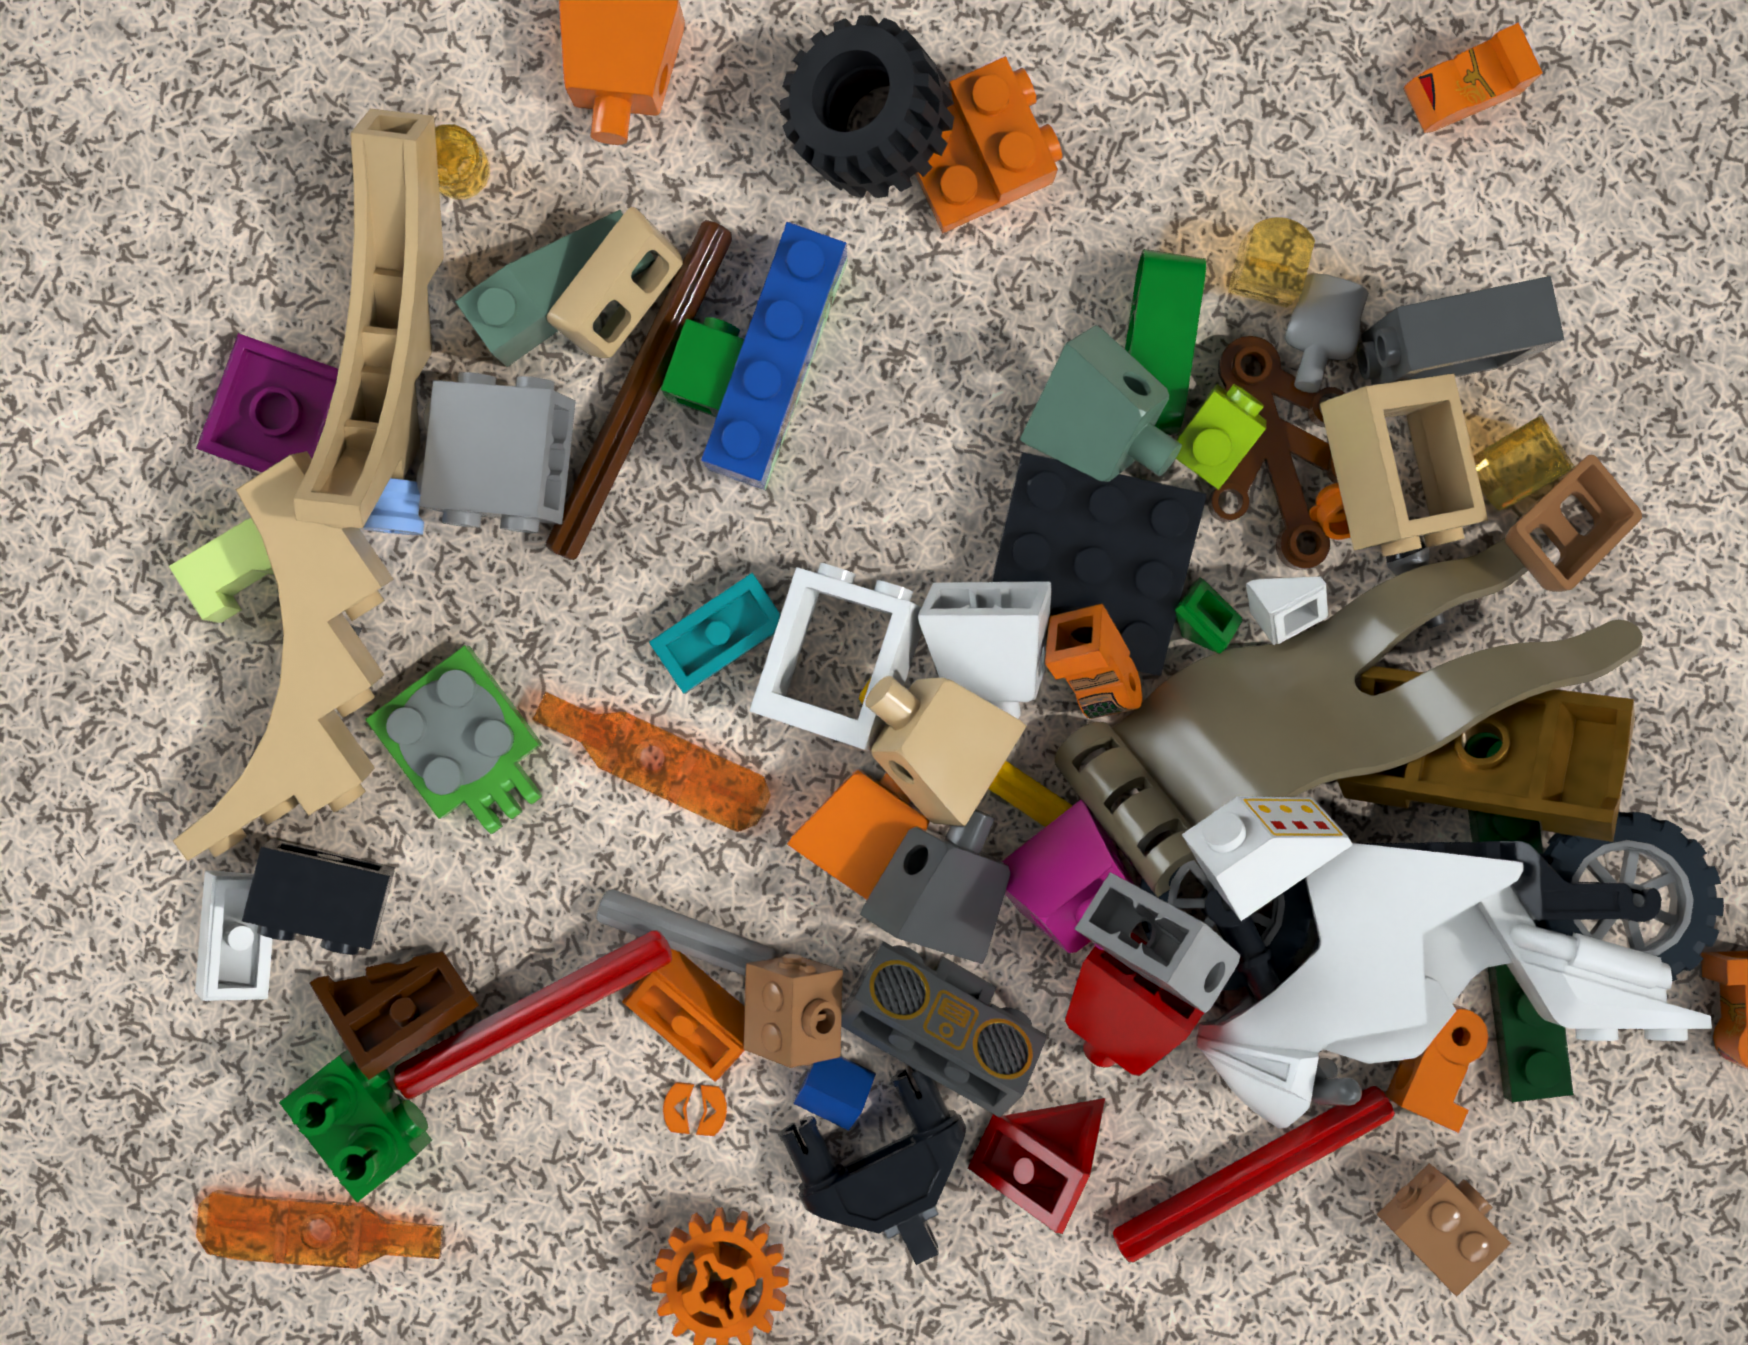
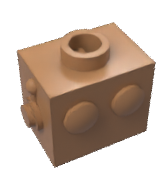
[744,954,843,1068]
[1377,1163,1511,1297]

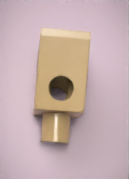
[865,676,1026,826]

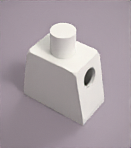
[918,582,1051,719]

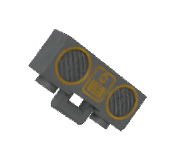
[841,941,1047,1117]

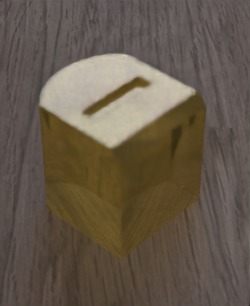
[1228,217,1315,308]
[1473,415,1575,511]

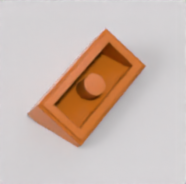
[622,949,745,1082]

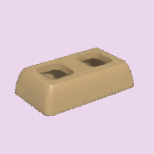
[547,207,683,358]

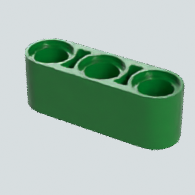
[1125,249,1206,436]

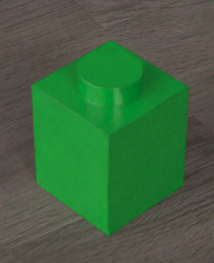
[661,317,744,417]

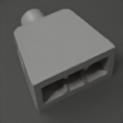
[1075,872,1240,1013]

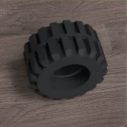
[780,15,954,198]

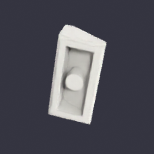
[195,871,273,1001]

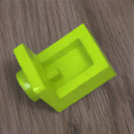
[1176,384,1267,490]

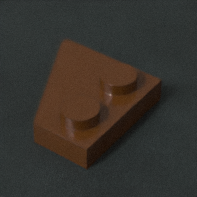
[309,951,479,1080]

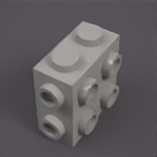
[417,372,576,533]

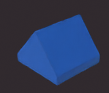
[793,1056,876,1131]

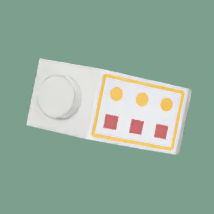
[1182,797,1352,921]

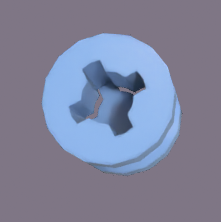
[360,478,424,535]

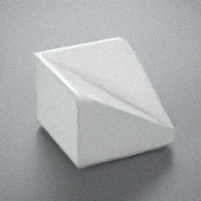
[1246,576,1328,645]

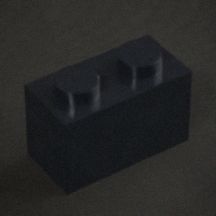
[241,839,396,955]

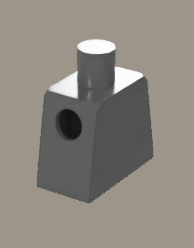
[860,809,1011,964]

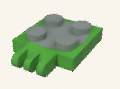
[365,645,542,834]

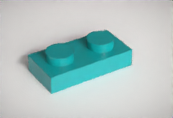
[649,573,781,694]

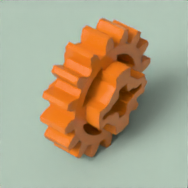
[651,1207,790,1345]

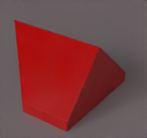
[968,1098,1105,1234]

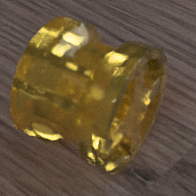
[435,124,490,200]

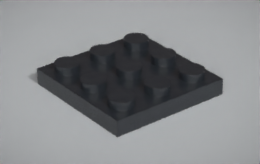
[991,452,1207,676]

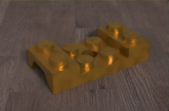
[1337,666,1635,842]

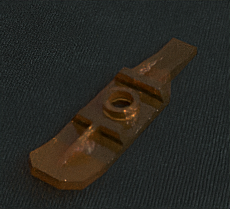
[532,692,771,832]
[196,1190,444,1269]

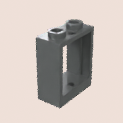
[1357,276,1564,385]

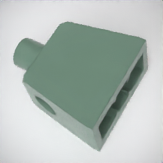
[1019,325,1182,482]

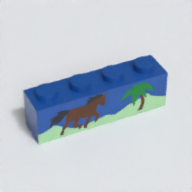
[701,222,848,491]

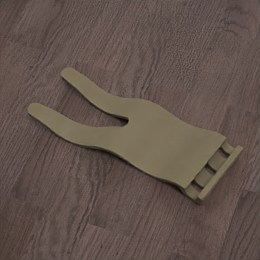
[1055,534,1643,897]

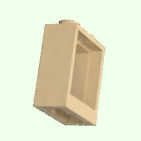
[1320,374,1488,557]

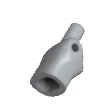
[1284,273,1369,393]

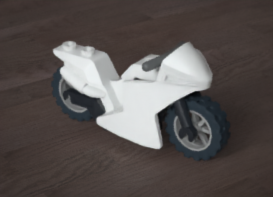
[1140,812,1724,1129]

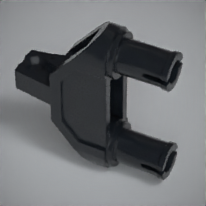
[778,1067,966,1265]

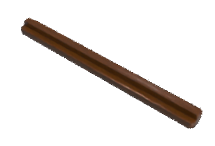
[546,220,732,560]

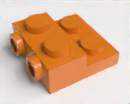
[915,56,1062,234]

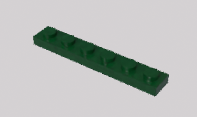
[1464,733,1574,1103]

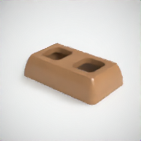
[1505,455,1642,592]

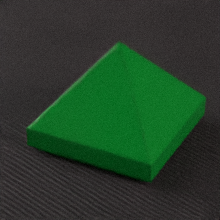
[1175,577,1243,654]

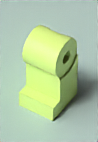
[169,518,274,623]

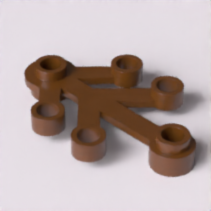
[1208,336,1346,570]

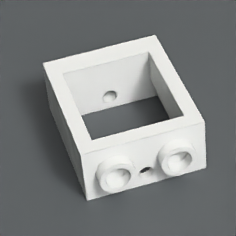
[750,563,922,751]

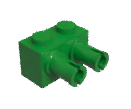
[279,1049,432,1203]

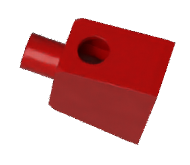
[1065,932,1204,1076]

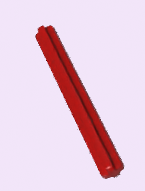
[393,930,672,1099]
[1113,1086,1395,1263]

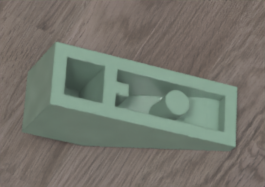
[455,210,655,367]

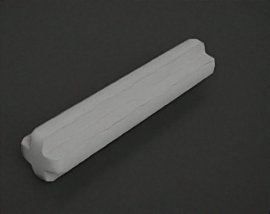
[596,889,776,976]

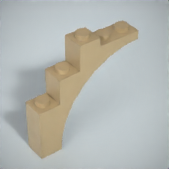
[293,108,444,529]
[173,451,394,861]

